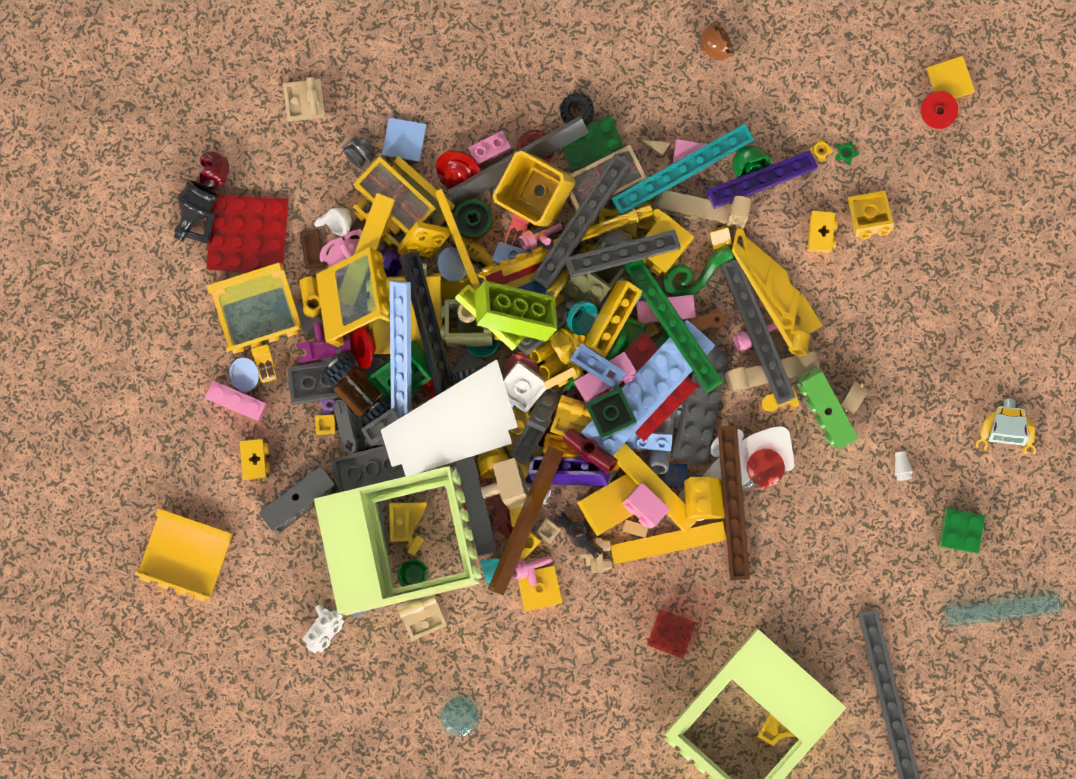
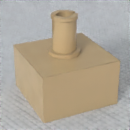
[481,458,528,510]

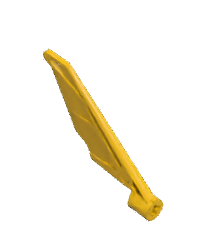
[732,228,810,356]

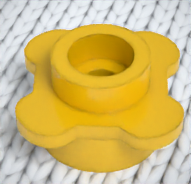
[810,139,833,162]

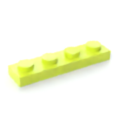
[455,284,525,350]

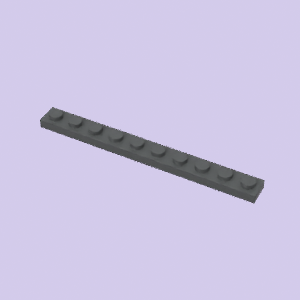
[857,609,920,779]

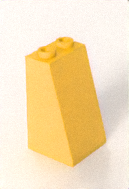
[577,474,638,537]

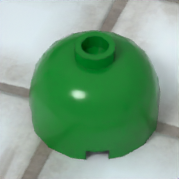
[732,145,771,178]

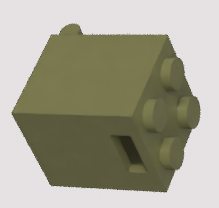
[563,241,626,309]
[441,299,493,347]

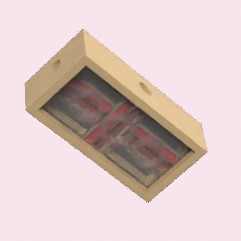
[569,145,647,211]

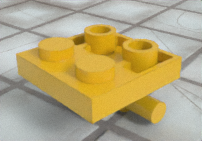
[550,395,592,436]

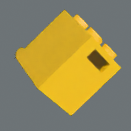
[642,209,694,277]

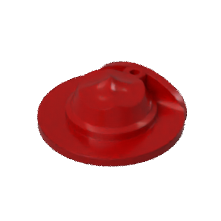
[436,150,481,189]
[350,324,376,369]

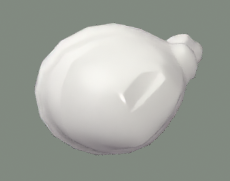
[314,208,352,237]

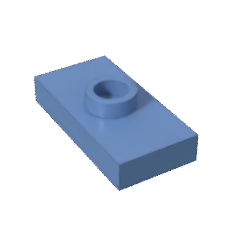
[492,242,531,262]

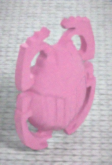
[320,229,362,277]

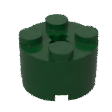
[454,199,493,240]

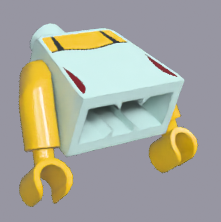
[976,399,1036,455]

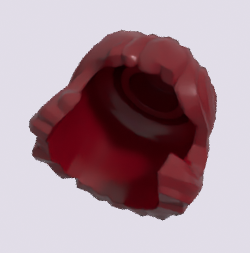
[199,151,229,189]

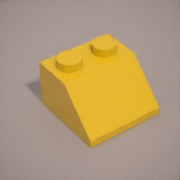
[684,477,725,519]

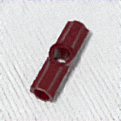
[562,427,618,474]

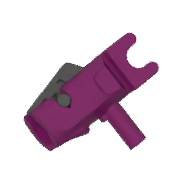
[296,322,352,363]

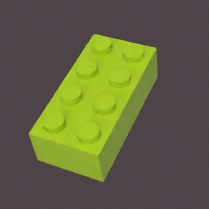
[475,281,557,341]

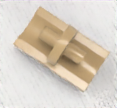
[580,538,612,573]

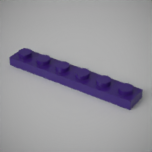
[706,150,818,209]

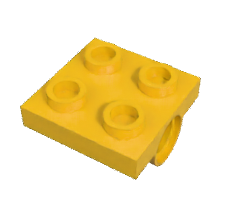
[398,222,451,258]

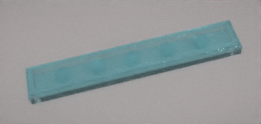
[944,594,1062,627]

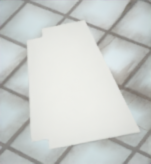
[381,360,517,477]

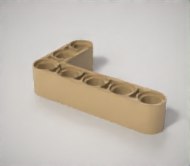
[652,191,751,229]
[725,351,821,393]

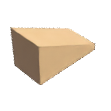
[643,140,671,156]
[622,520,649,538]

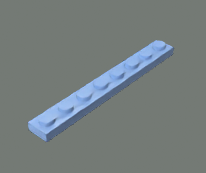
[390,280,412,418]

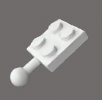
[503,361,547,413]

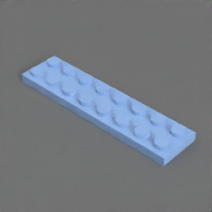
[581,320,715,456]

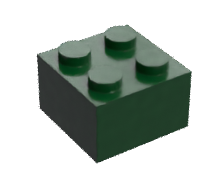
[585,387,637,441]

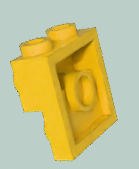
[848,190,894,239]

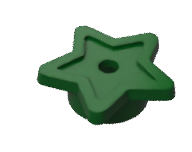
[835,141,859,165]

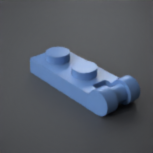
[570,343,627,389]

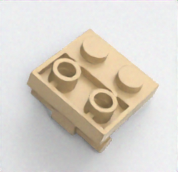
[283,77,326,122]
[397,595,447,641]

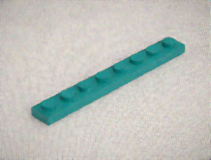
[611,124,754,215]

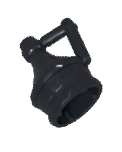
[174,180,219,243]

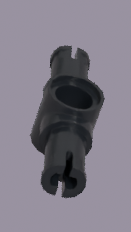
[556,512,603,558]

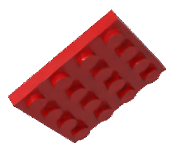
[206,194,289,273]
[600,333,698,442]

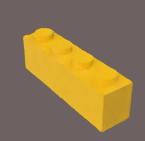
[582,280,642,358]

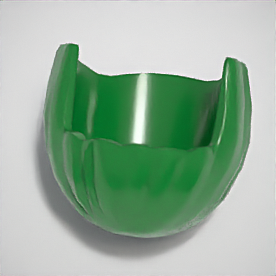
[397,559,429,587]

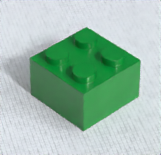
[938,508,985,554]

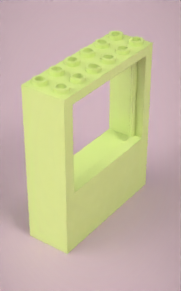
[314,466,482,615]
[664,629,846,779]

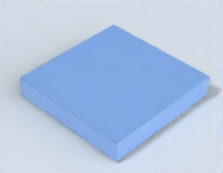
[382,118,427,162]

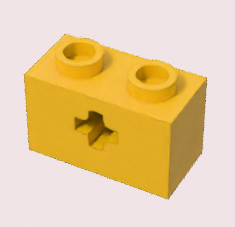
[807,211,838,253]
[239,439,271,480]

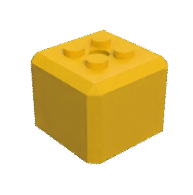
[493,151,575,228]

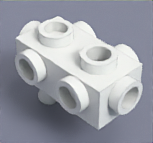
[302,604,344,653]

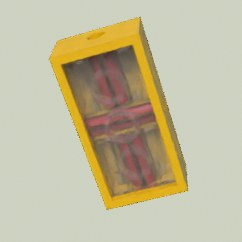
[353,156,436,235]

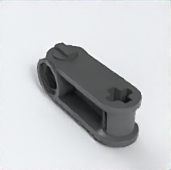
[333,399,368,454]

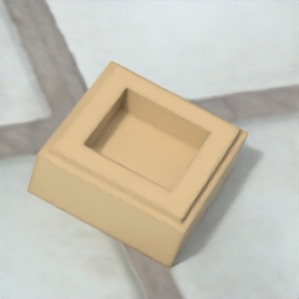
[535,517,561,544]

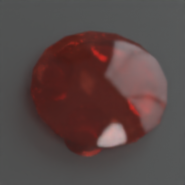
[747,449,785,487]

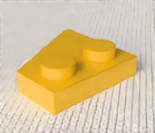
[390,502,427,542]

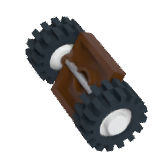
[320,351,391,425]

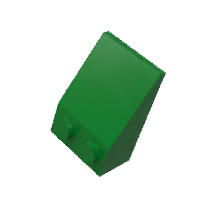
[368,340,432,399]

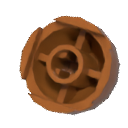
[699,21,735,60]

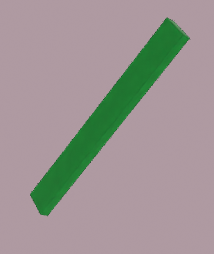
[623,260,724,393]

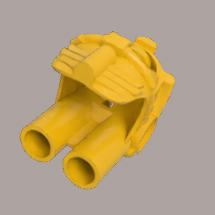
[529,327,588,380]

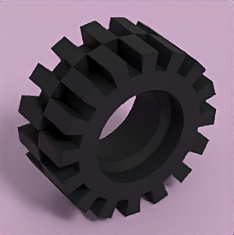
[560,92,594,125]

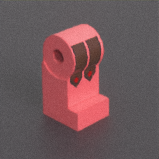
[505,213,530,248]

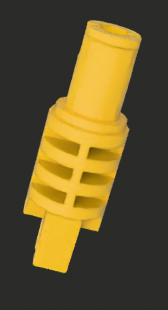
[451,235,498,267]

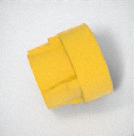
[477,446,510,478]

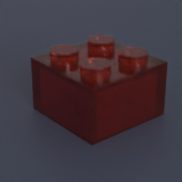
[646,609,697,659]

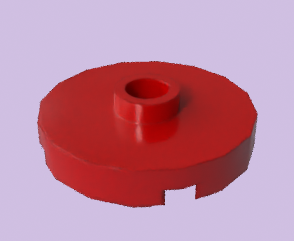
[920,91,959,129]

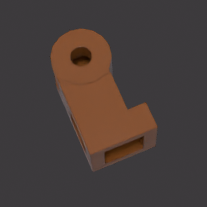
[688,311,725,332]

